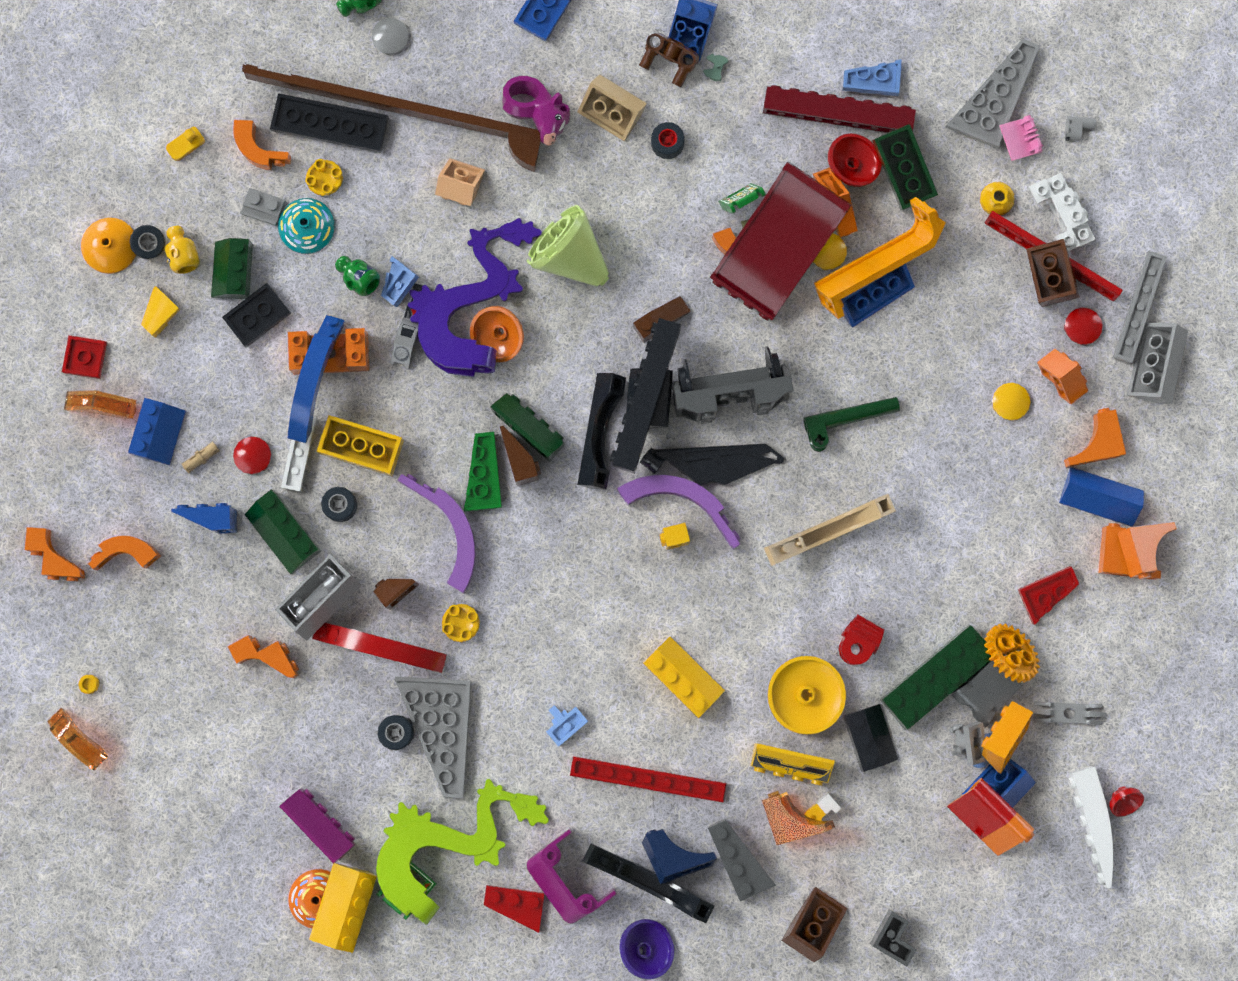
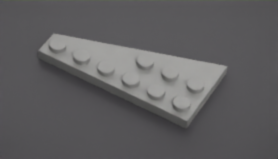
[945,39,1040,148]

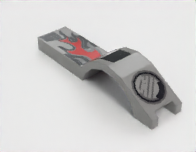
[390,283,432,369]

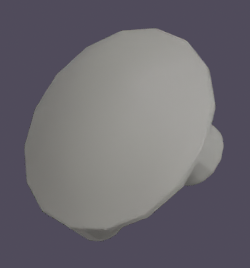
[372,18,409,54]

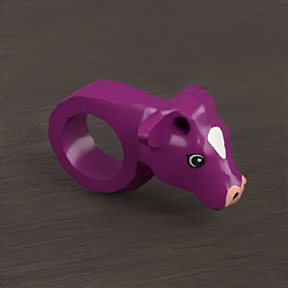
[502,76,571,146]

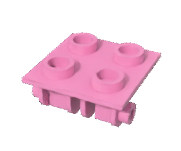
[999,115,1043,161]

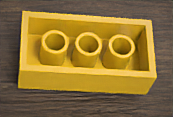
[317,415,404,477]

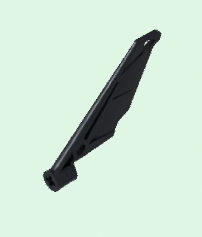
[639,444,784,486]

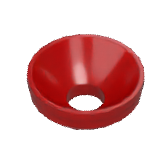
[1109,786,1144,817]

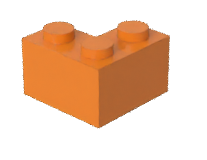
[1037,349,1089,404]

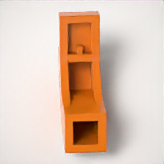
[233,120,291,170]
[88,536,161,571]

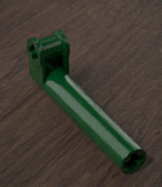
[803,397,900,452]

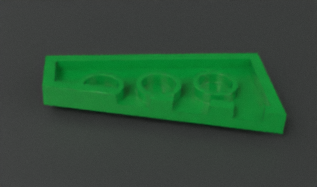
[463,432,502,512]

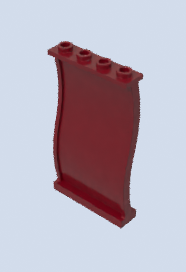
[710,162,852,321]

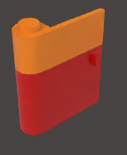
[947,778,1034,856]

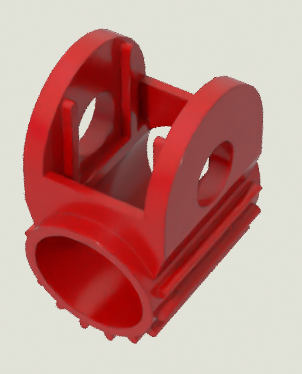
[839,614,884,665]

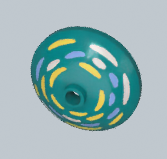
[278,198,335,254]

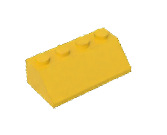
[643,637,725,718]
[309,863,377,953]

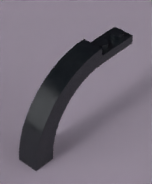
[582,843,715,923]

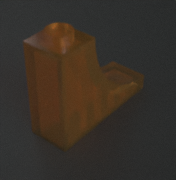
[64,390,136,419]
[762,790,835,845]

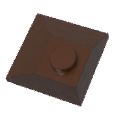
[373,579,419,610]

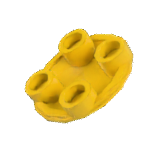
[305,159,343,196]
[813,234,847,270]
[992,383,1031,420]
[442,604,480,642]

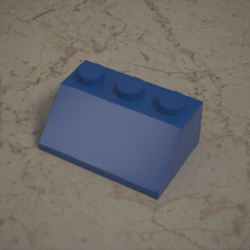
[128,398,186,465]
[962,758,1036,808]

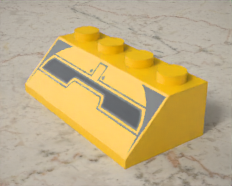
[750,743,835,786]

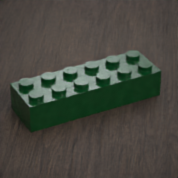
[880,625,991,730]

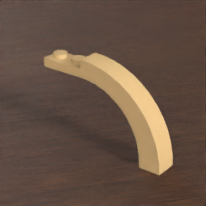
[764,494,896,566]

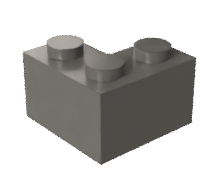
[870,910,917,967]

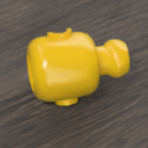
[165,226,200,274]

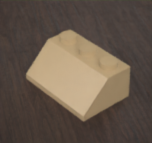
[577,74,647,141]

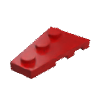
[1018,566,1079,625]
[484,885,544,933]

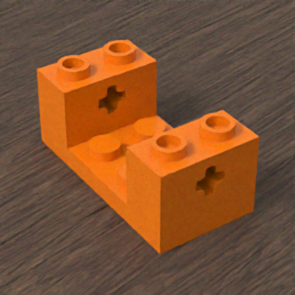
[288,328,370,375]

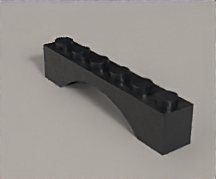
[577,373,626,490]

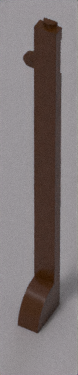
[242,64,541,172]

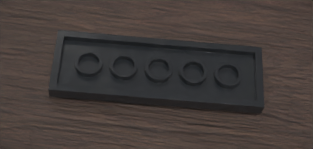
[270,93,389,153]

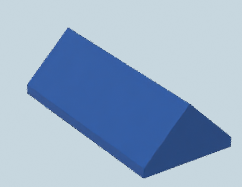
[841,263,915,328]
[1059,467,1144,527]

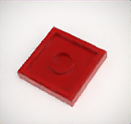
[61,335,107,379]

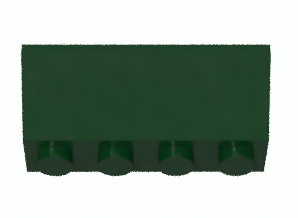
[490,393,565,462]
[244,489,321,575]

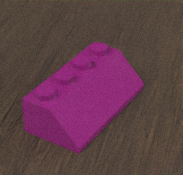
[279,788,356,864]

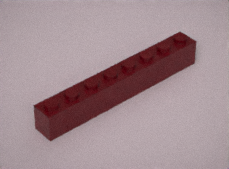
[762,85,916,133]

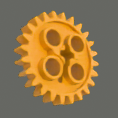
[984,623,1040,683]

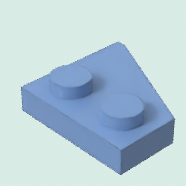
[381,256,419,307]

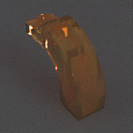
[47,708,108,770]

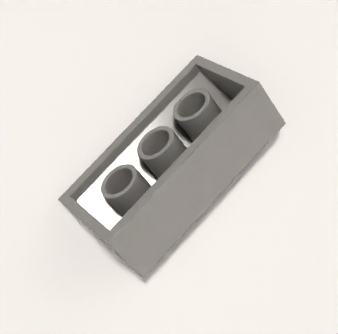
[1127,323,1188,404]

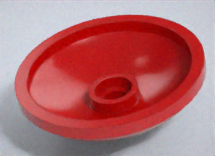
[828,133,882,187]

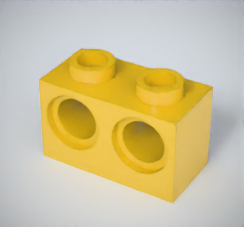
[659,523,690,550]

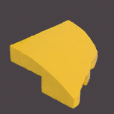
[141,286,180,338]

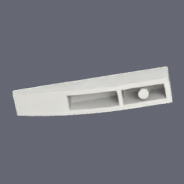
[1067,767,1113,888]

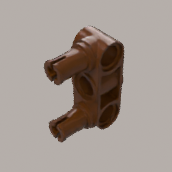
[639,33,699,87]

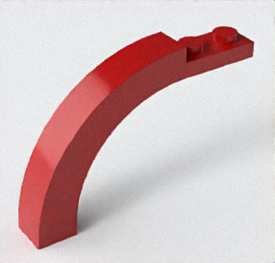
[312,623,447,673]

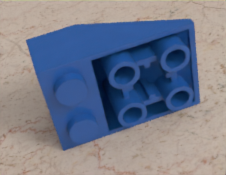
[668,0,718,62]
[171,503,238,534]

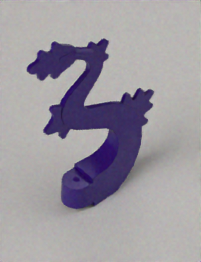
[408,218,542,377]

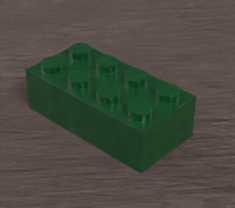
[872,124,938,210]

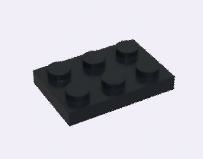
[222,283,291,348]

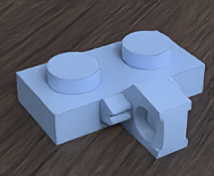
[546,705,588,747]

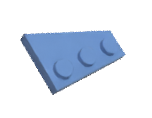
[842,59,902,96]

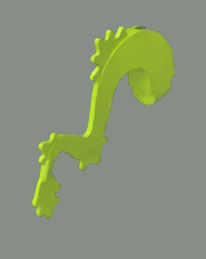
[376,779,548,926]

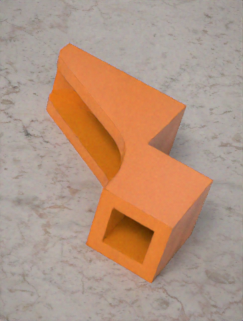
[24,527,85,582]
[227,635,299,678]

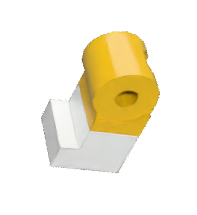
[804,793,841,827]

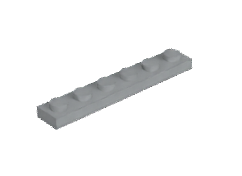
[1113,251,1167,364]

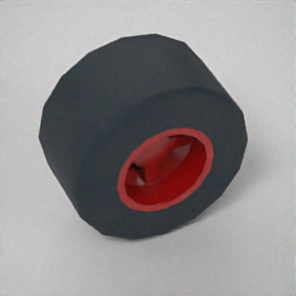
[651,122,685,159]

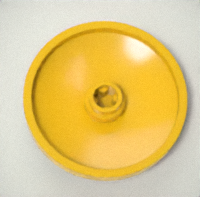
[767,656,846,734]

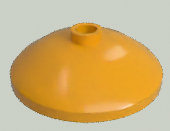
[81,218,136,274]

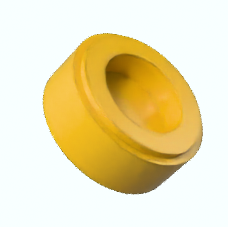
[78,675,99,694]

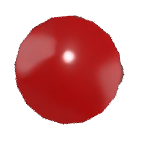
[1064,307,1103,346]
[233,436,271,474]

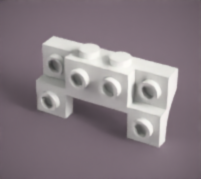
[1028,173,1095,252]

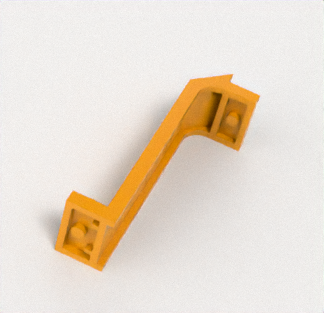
[814,197,946,319]

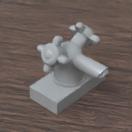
[949,721,987,765]

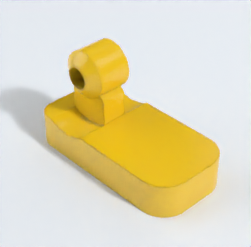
[166,126,205,161]

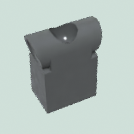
[951,661,1023,728]

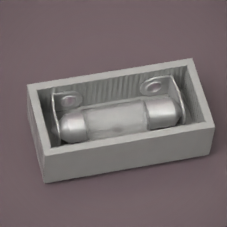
[275,554,361,641]

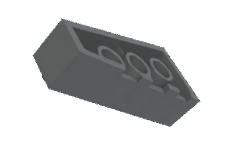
[707,819,776,901]

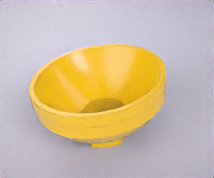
[980,182,1015,216]

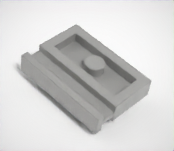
[240,188,286,226]

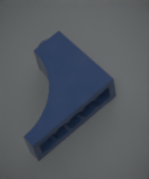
[642,829,717,884]

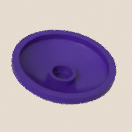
[619,919,674,980]

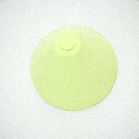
[527,205,609,286]

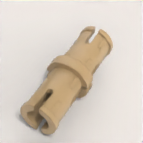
[181,441,220,473]

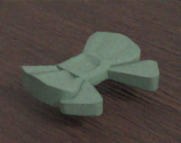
[703,54,728,81]

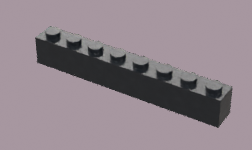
[610,318,681,474]

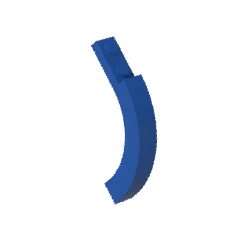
[288,315,345,443]

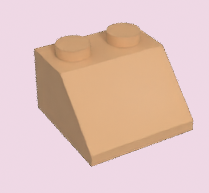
[435,158,485,206]

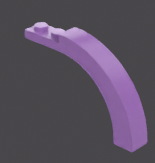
[398,474,476,594]
[617,475,741,549]

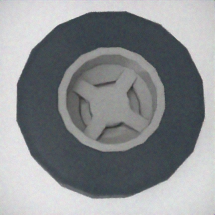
[130,225,165,259]
[321,487,358,522]
[377,715,414,750]

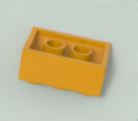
[981,701,1033,774]

